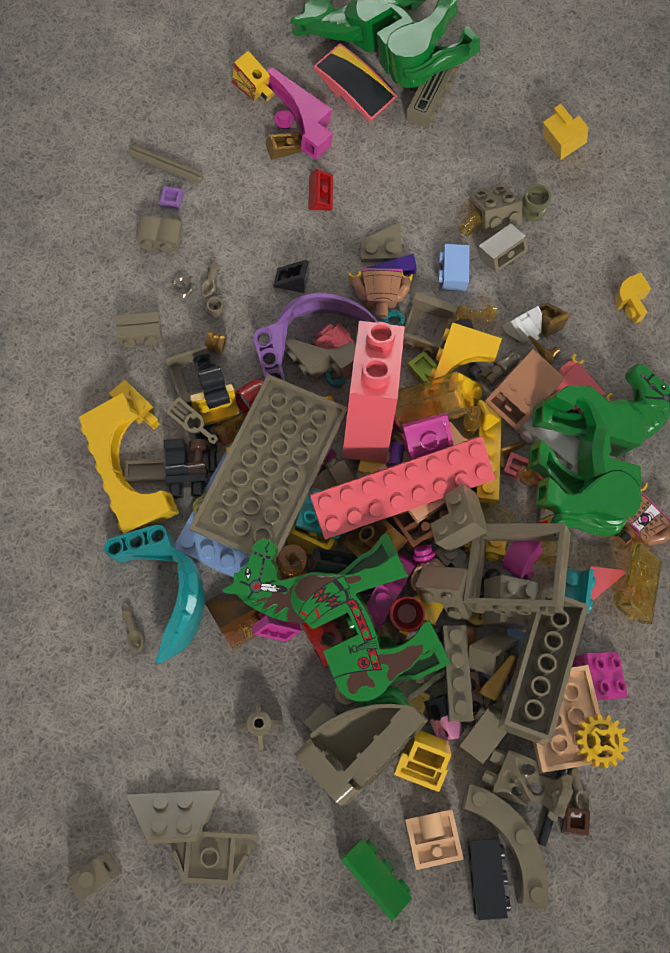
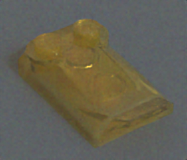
[613,538,662,624]

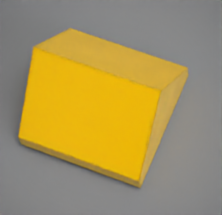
[476,400,501,431]

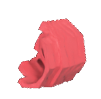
[311,322,355,349]

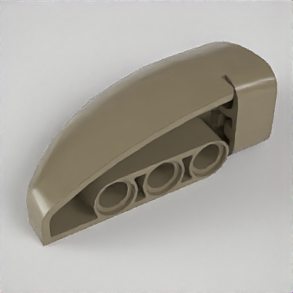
[295,704,428,806]

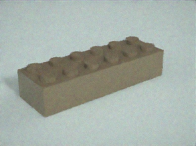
[497,588,588,746]

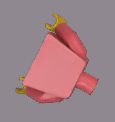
[555,354,614,414]

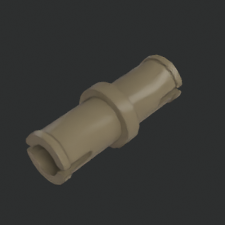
[481,351,520,386]

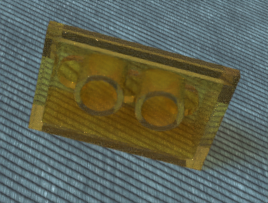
[395,371,466,432]

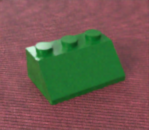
[340,838,412,921]

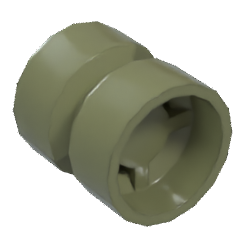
[522,184,551,221]

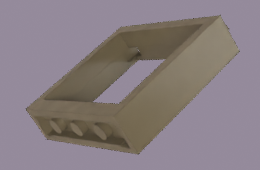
[463,523,571,616]

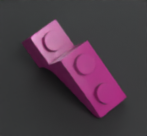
[366,551,418,632]

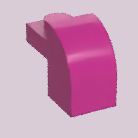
[502,541,543,580]

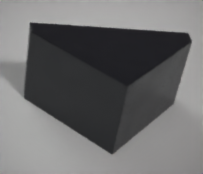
[273,260,309,293]

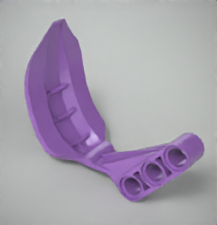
[254,293,378,381]

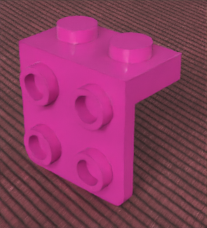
[572,652,627,701]

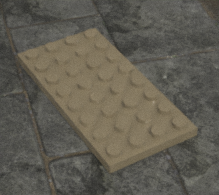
[189,374,348,563]

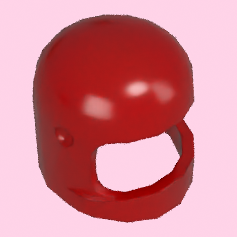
[235,378,264,415]
[390,597,425,632]

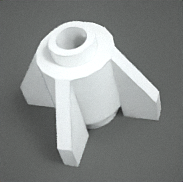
[502,306,542,345]

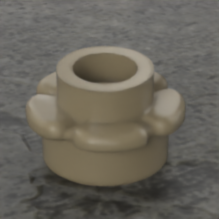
[205,297,226,317]

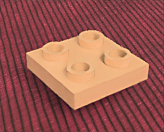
[405,809,464,870]

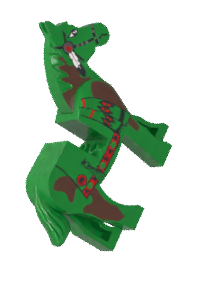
[222,533,451,707]

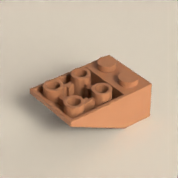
[485,349,565,430]

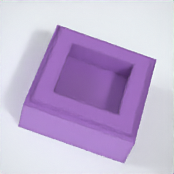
[159,186,184,210]

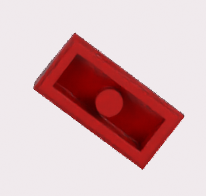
[308,169,333,211]

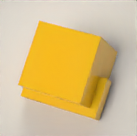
[543,104,589,160]
[394,730,452,792]

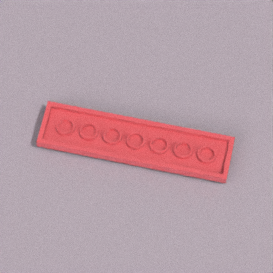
[309,436,495,539]

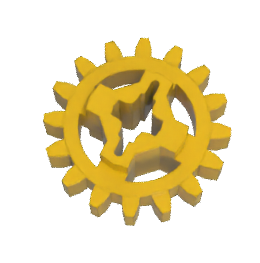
[574,714,629,769]

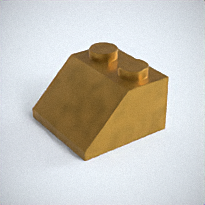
[340,519,408,557]

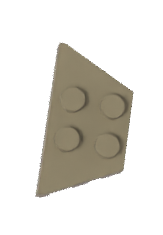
[127,790,221,844]
[169,831,259,885]

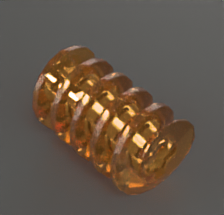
[277,545,307,580]

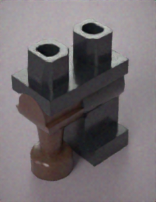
[164,439,209,499]

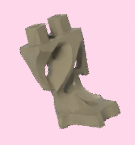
[481,747,574,822]

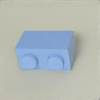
[438,244,470,291]

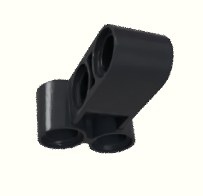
[193,354,230,409]

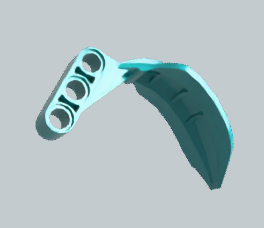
[104,525,205,664]

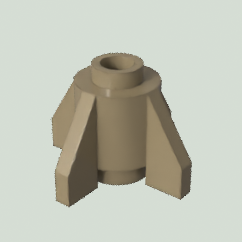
[236,701,284,750]

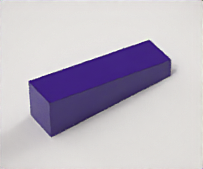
[366,254,417,276]

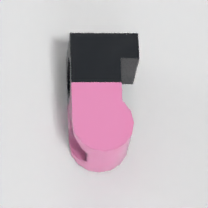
[424,694,462,740]

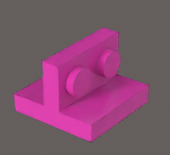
[400,413,454,460]

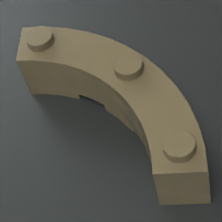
[461,784,548,911]

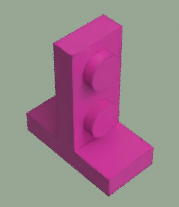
[251,613,302,642]

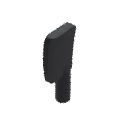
[195,424,219,473]

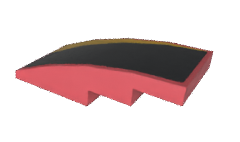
[313,43,398,122]

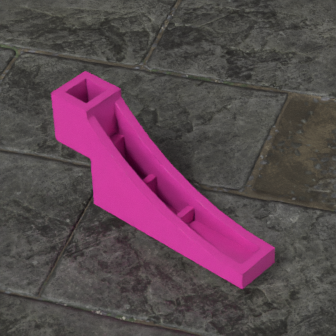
[267,67,333,160]

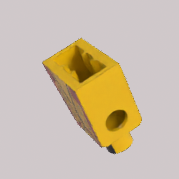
[232,51,274,101]

